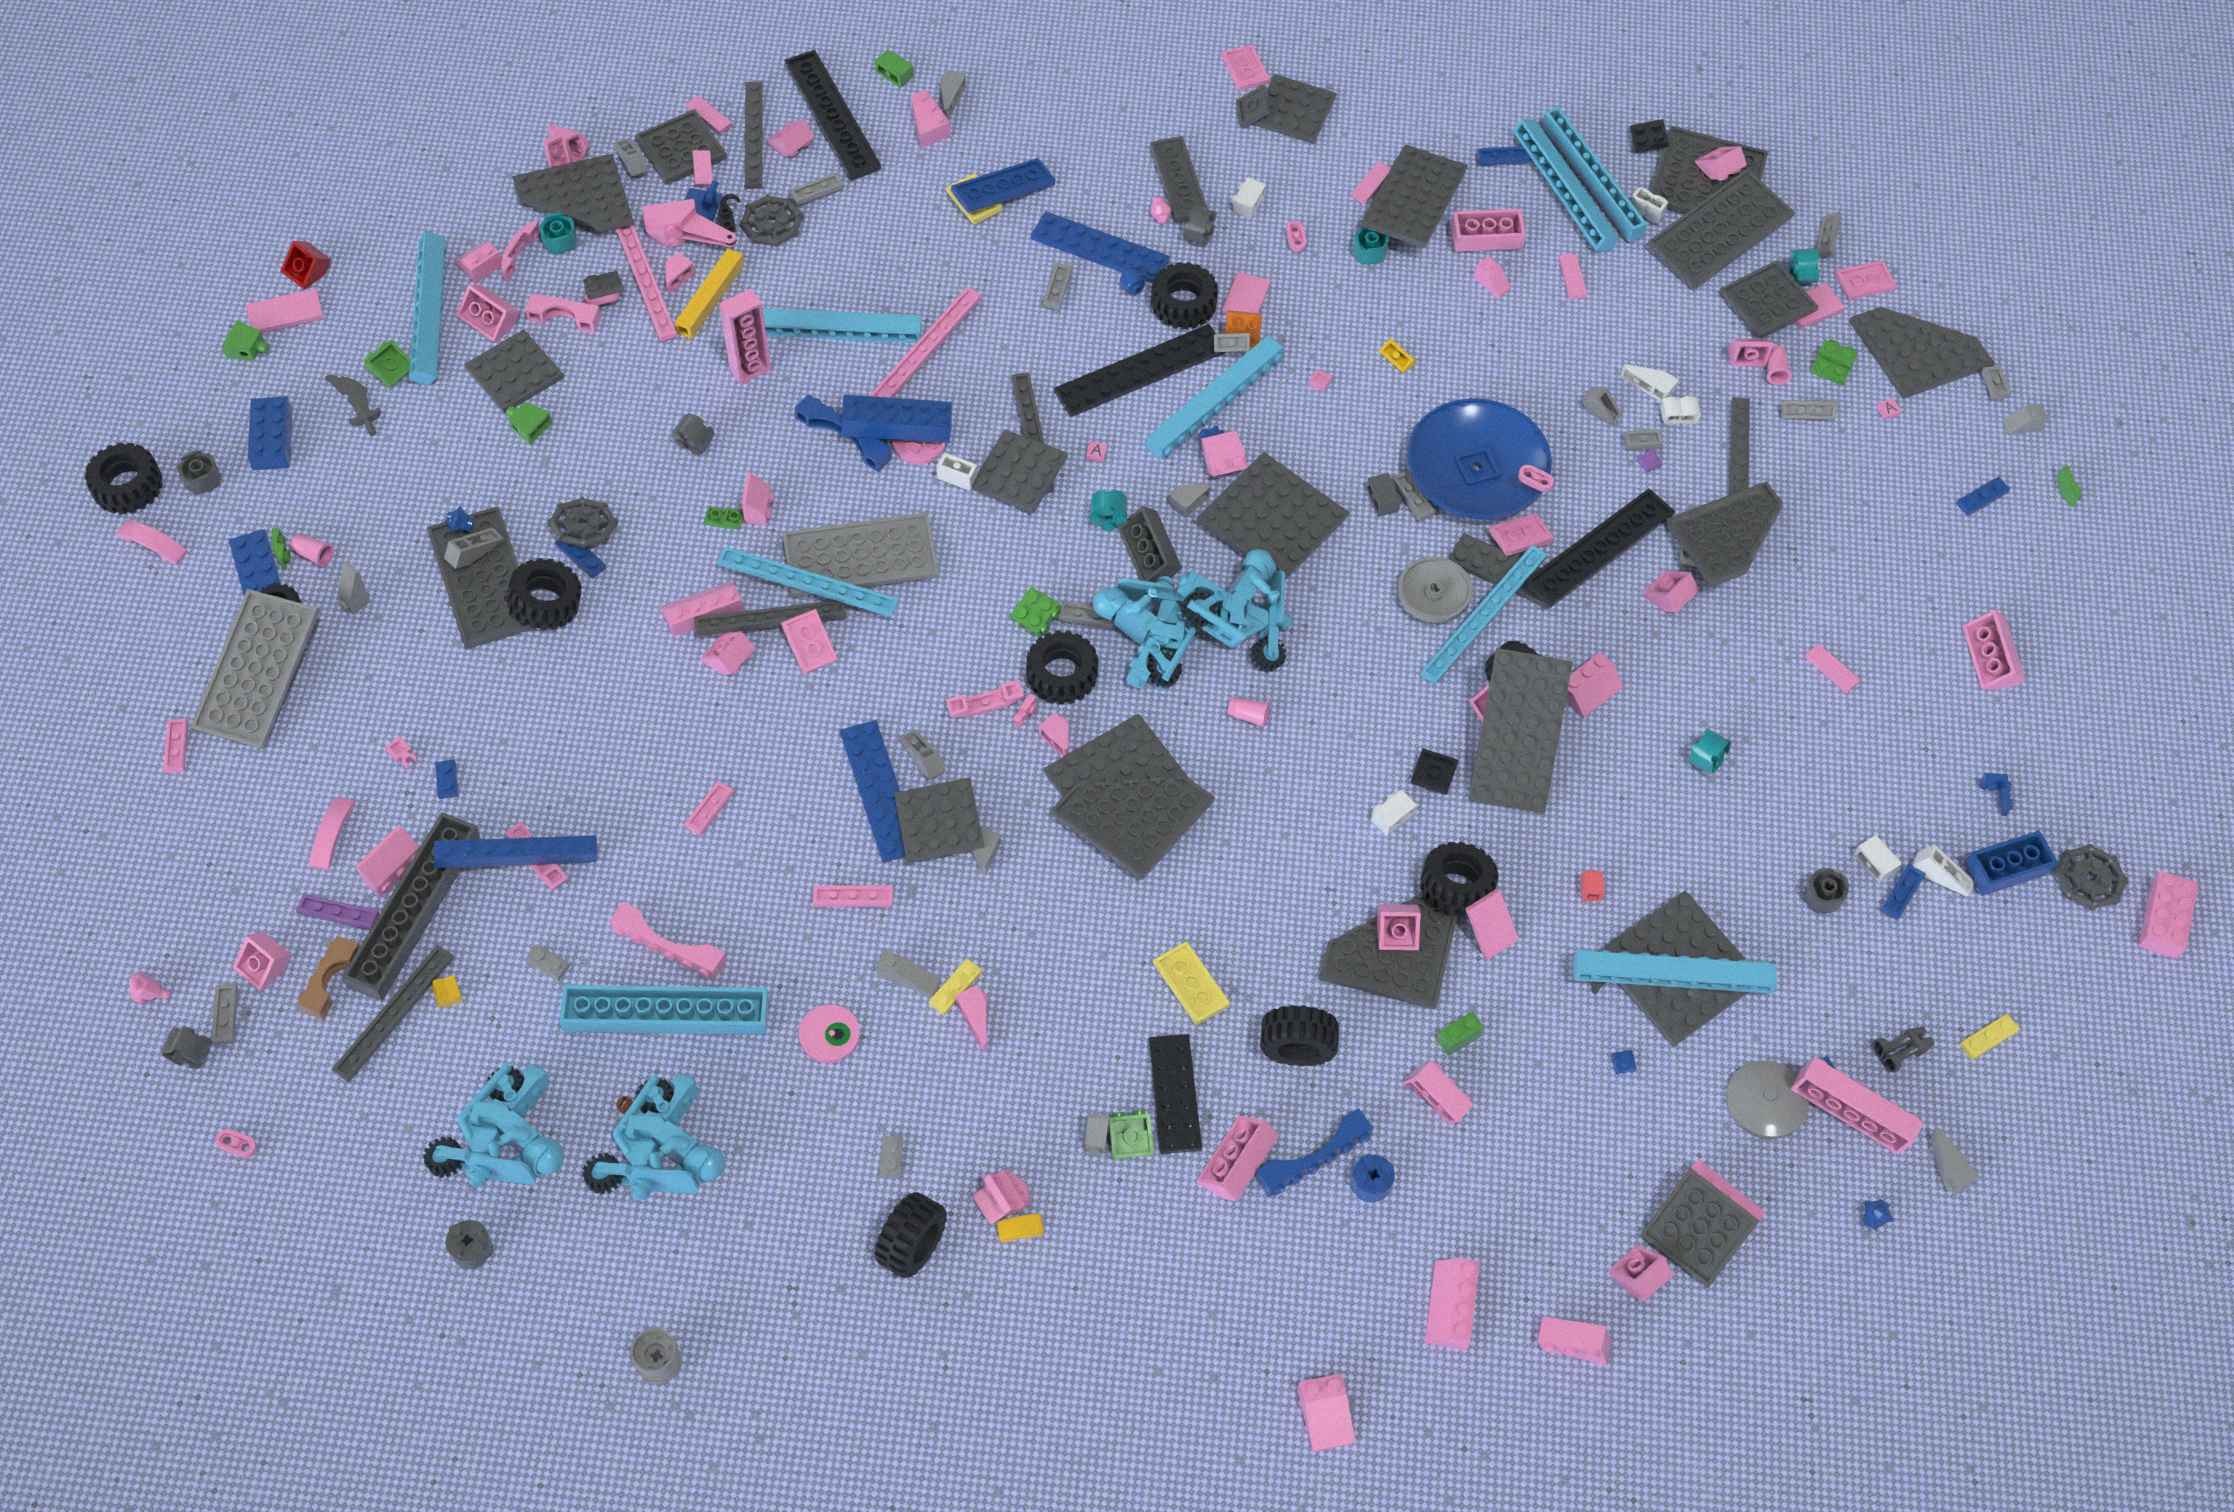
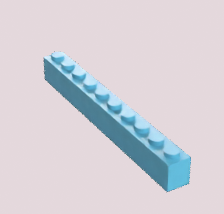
[1542,106,1647,243]
[1513,119,1619,252]
[409,230,447,386]
[763,308,922,343]
[1146,336,1284,460]
[1573,949,1777,994]

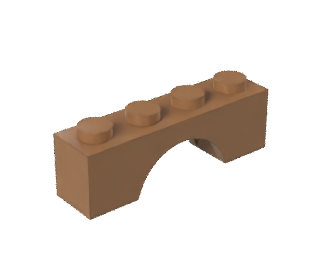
[297,936,360,1020]

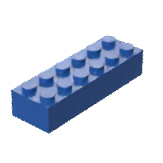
[841,394,952,443]

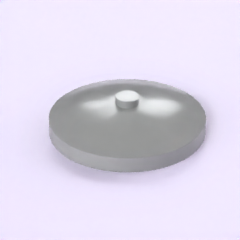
[1398,556,1472,623]
[1726,1061,1809,1140]

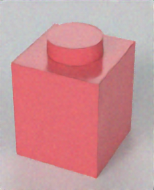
[1580,870,1605,901]

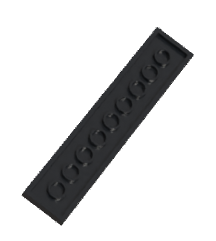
[784,49,881,180]
[1054,324,1226,418]
[1524,488,1675,608]

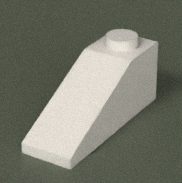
[1620,364,1679,402]
[1912,844,1975,896]

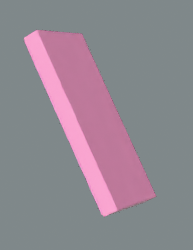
[246,288,324,333]

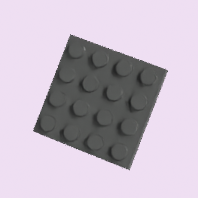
[1251,74,1337,144]
[635,109,727,184]
[1719,260,1818,339]
[464,329,564,414]
[971,429,1068,513]
[894,777,985,863]
[1640,1168,1760,1288]

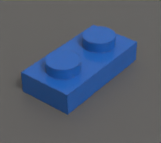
[435,759,459,799]

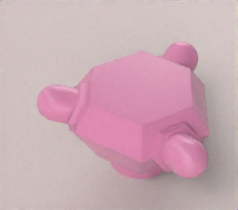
[130,970,171,1004]

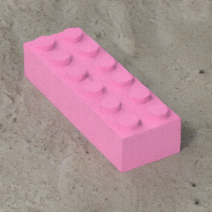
[719,289,771,385]
[1790,1057,1924,1155]

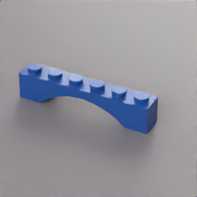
[794,394,892,473]
[1255,1108,1373,1197]

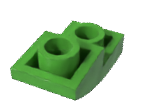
[2057,466,2081,507]
[703,505,744,529]
[271,528,291,569]

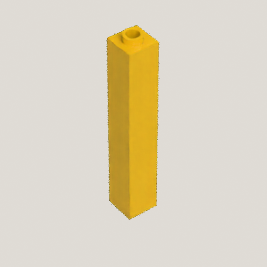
[675,248,744,339]

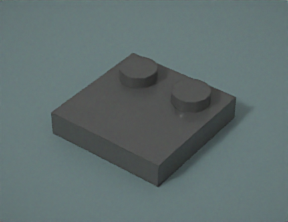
[1236,84,1271,129]
[583,270,624,300]

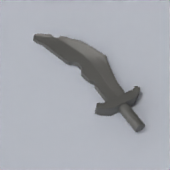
[325,375,381,436]

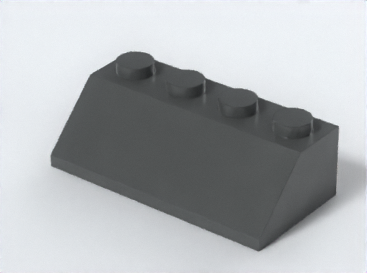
[1118,506,1182,583]

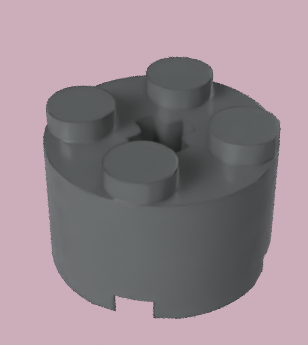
[1183,205,1217,245]
[672,413,715,456]
[177,450,220,495]
[1804,868,1849,913]
[160,1026,212,1069]
[446,1220,493,1269]

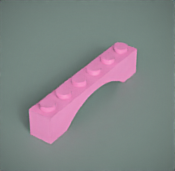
[610,901,727,980]

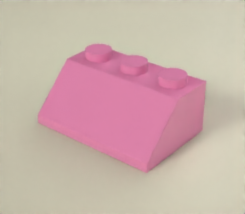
[456,285,520,342]
[1566,652,1624,719]
[356,825,420,897]

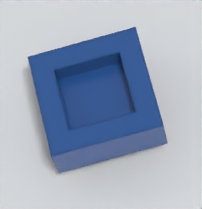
[1611,1050,1637,1074]

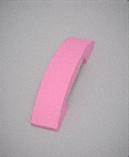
[501,220,540,282]
[115,520,188,565]
[946,680,1024,717]
[309,797,356,870]
[505,821,568,891]

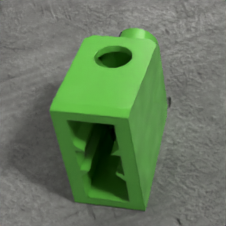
[222,320,270,360]
[506,402,553,446]

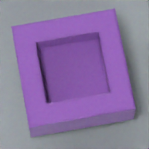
[1637,450,1663,473]

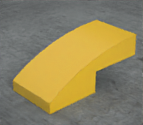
[997,1213,1045,1244]

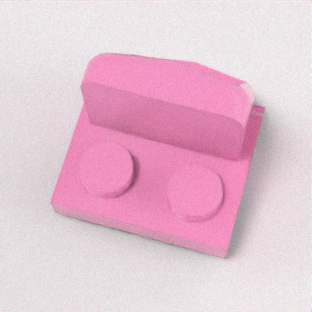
[543,125,591,168]
[973,1169,1032,1224]

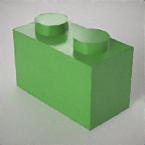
[875,49,914,88]
[1437,1011,1484,1056]

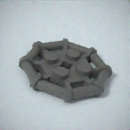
[739,194,804,246]
[547,496,618,549]
[2054,844,2129,910]

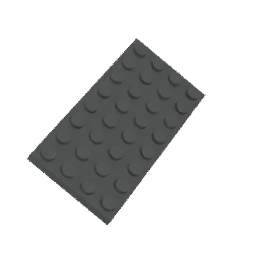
[1361,144,1468,248]
[1647,168,1795,290]
[427,506,532,649]
[1468,648,1573,813]

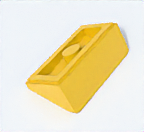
[1379,338,1418,373]

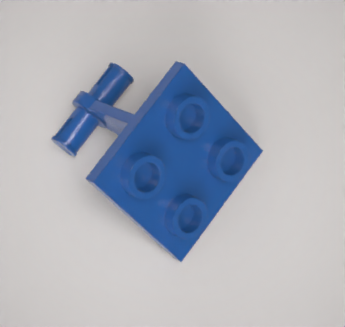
[685,180,723,222]

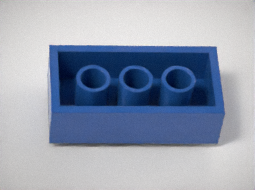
[248,396,293,470]
[1964,830,2058,896]

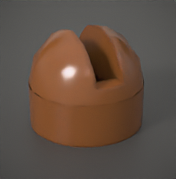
[616,1096,633,1114]

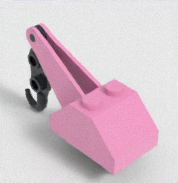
[642,194,740,247]

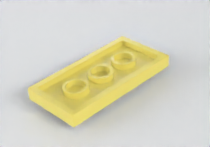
[1153,941,1230,1026]

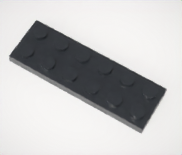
[1149,1034,1202,1154]

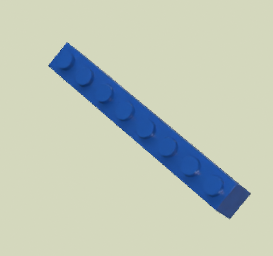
[434,835,598,868]

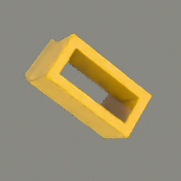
[431,975,463,1008]

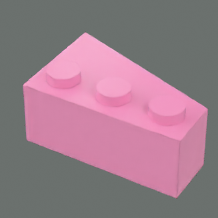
[911,89,951,149]
[1401,1060,1473,1125]
[1538,1317,1612,1366]

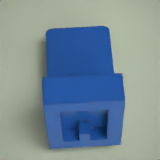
[1979,773,2013,816]

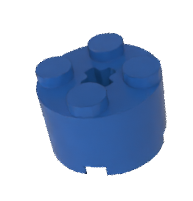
[1351,1154,1395,1203]

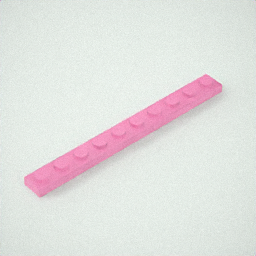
[615,225,677,342]
[869,287,981,398]

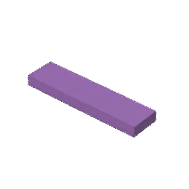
[296,894,380,930]

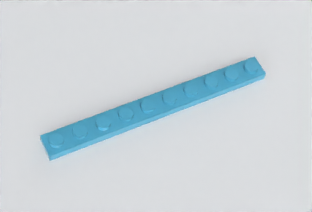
[1420,544,1547,685]
[717,547,899,617]

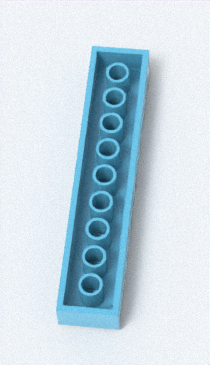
[559,985,769,1035]

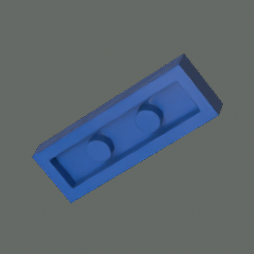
[1477,146,1530,165]
[1956,476,2010,516]
[555,537,606,579]
[1880,864,1926,920]

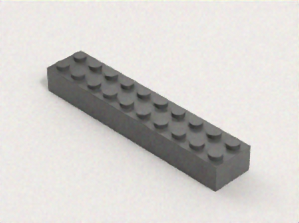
[342,812,481,1001]

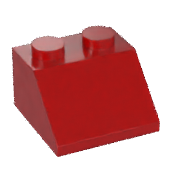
[280,241,331,289]

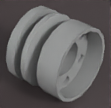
[630,1328,682,1384]

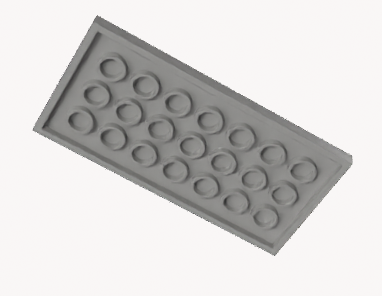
[782,512,939,598]
[190,589,320,750]

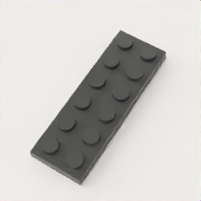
[1150,136,1208,223]
[1449,533,1549,609]

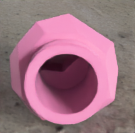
[1151,198,1171,224]

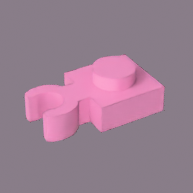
[1013,693,1037,728]
[384,736,418,770]

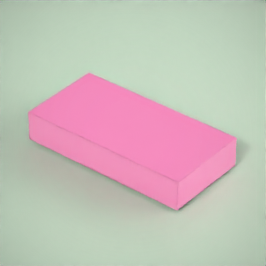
[692,150,712,186]

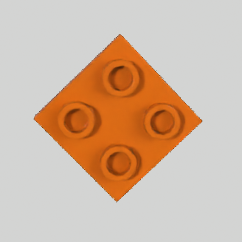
[1225,310,1262,349]

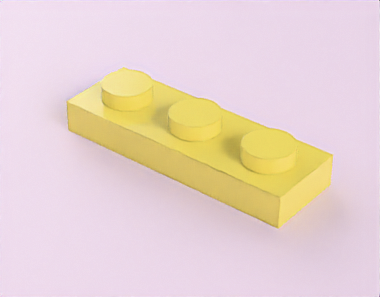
[929,959,982,1016]
[1959,1013,2020,1061]

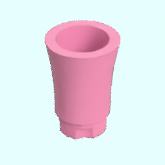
[1767,345,1792,385]
[290,534,334,567]
[1227,698,1270,728]

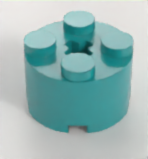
[539,213,577,254]
[1353,227,1389,264]
[1789,248,1820,284]
[1090,489,1127,531]
[1689,728,1732,774]

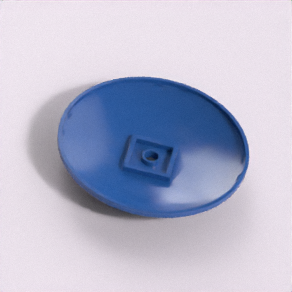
[1407,398,1552,520]

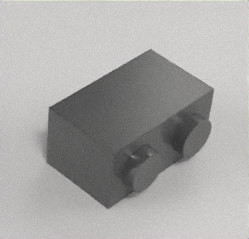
[1366,473,1402,517]

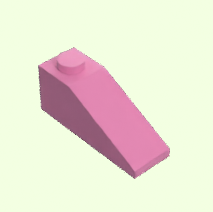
[955,985,988,1053]

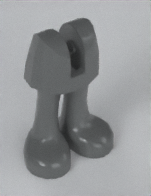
[1873,1026,1935,1072]

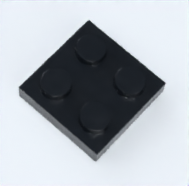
[1630,119,1669,153]
[1410,748,1459,795]

